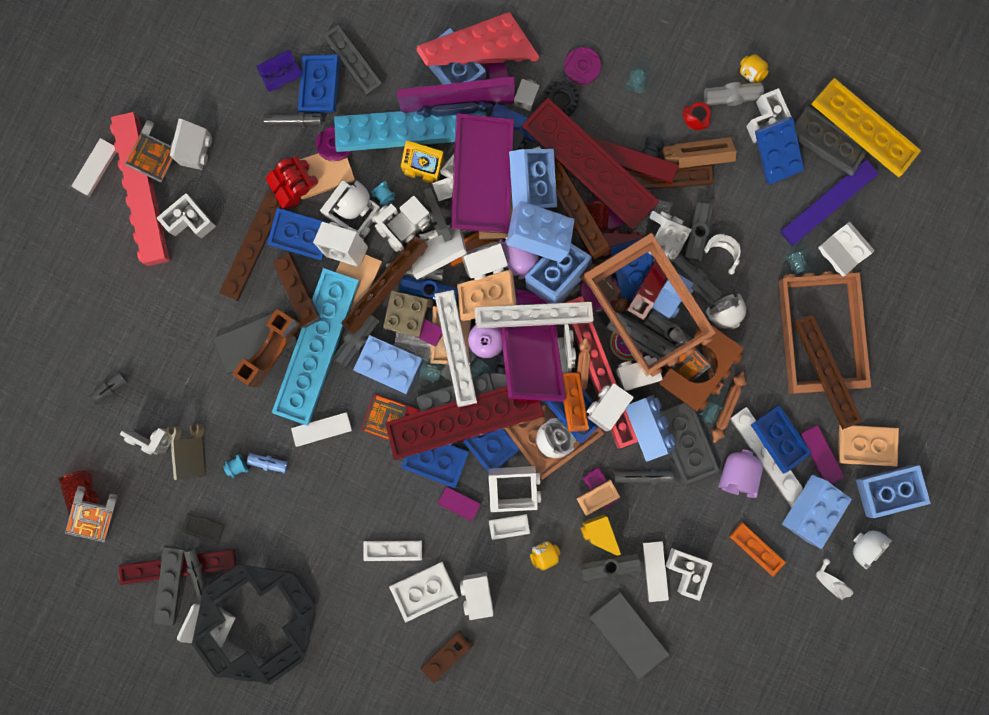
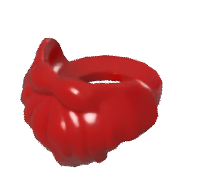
[682,102,711,131]

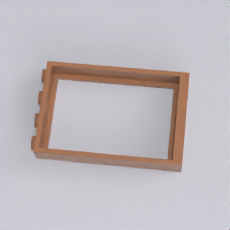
[584,233,716,377]
[778,270,871,394]

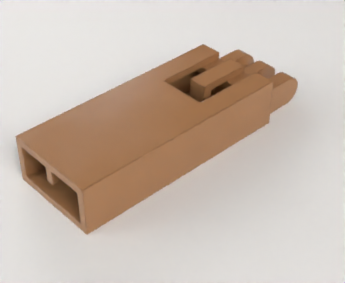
[662,137,736,168]

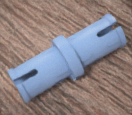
[247,453,288,474]

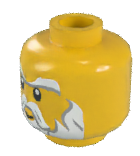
[740,54,769,83]
[530,541,560,570]

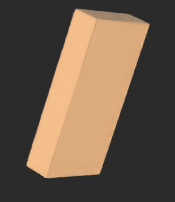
[576,480,620,516]

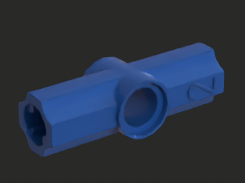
[400,275,458,303]

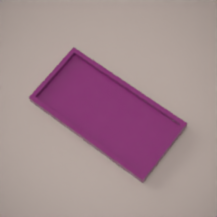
[397,76,515,113]
[450,113,514,234]
[500,289,566,402]

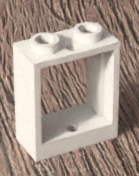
[320,180,381,238]
[489,466,541,512]

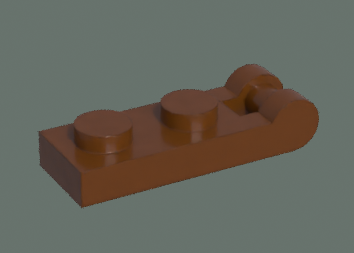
[421,630,474,683]

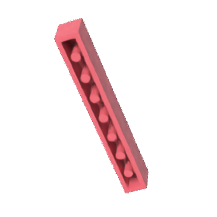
[110,112,170,266]
[565,296,638,449]

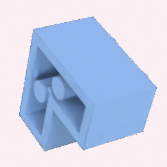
[650,274,694,320]

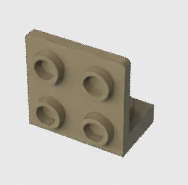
[383,291,434,337]

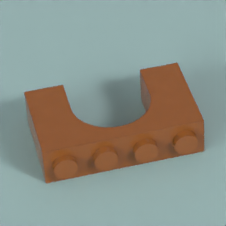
[232,309,301,388]
[659,324,744,412]

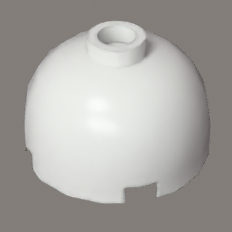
[333,180,370,219]
[706,294,746,330]
[536,418,576,458]
[853,530,892,570]

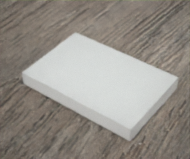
[412,229,467,279]
[389,561,459,623]

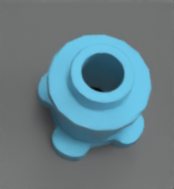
[371,181,395,206]
[223,454,249,478]

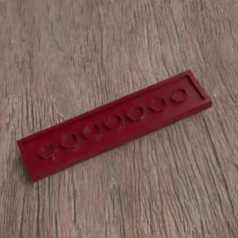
[522,98,659,231]
[385,386,545,460]

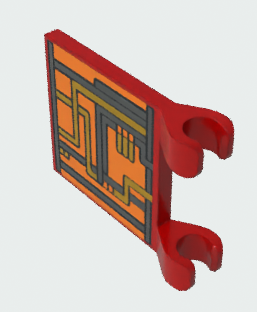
[361,394,420,440]

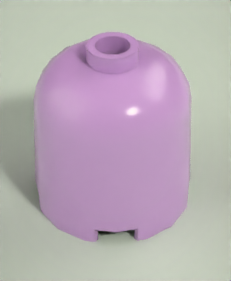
[499,237,540,280]
[468,325,503,358]
[718,449,763,498]

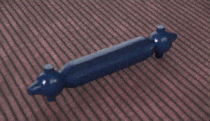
[417,101,493,118]

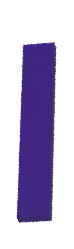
[780,159,879,246]

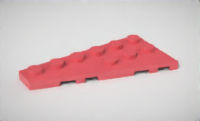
[417,12,539,66]

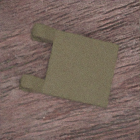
[167,424,205,480]

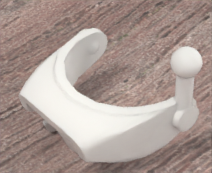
[704,233,741,275]
[816,558,853,600]

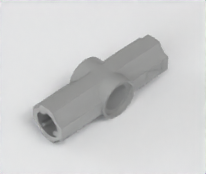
[704,82,764,106]

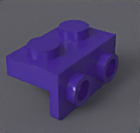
[256,50,302,92]

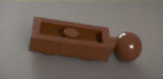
[579,264,628,312]

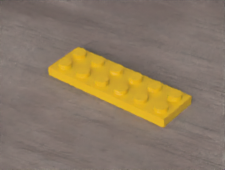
[812,78,921,177]

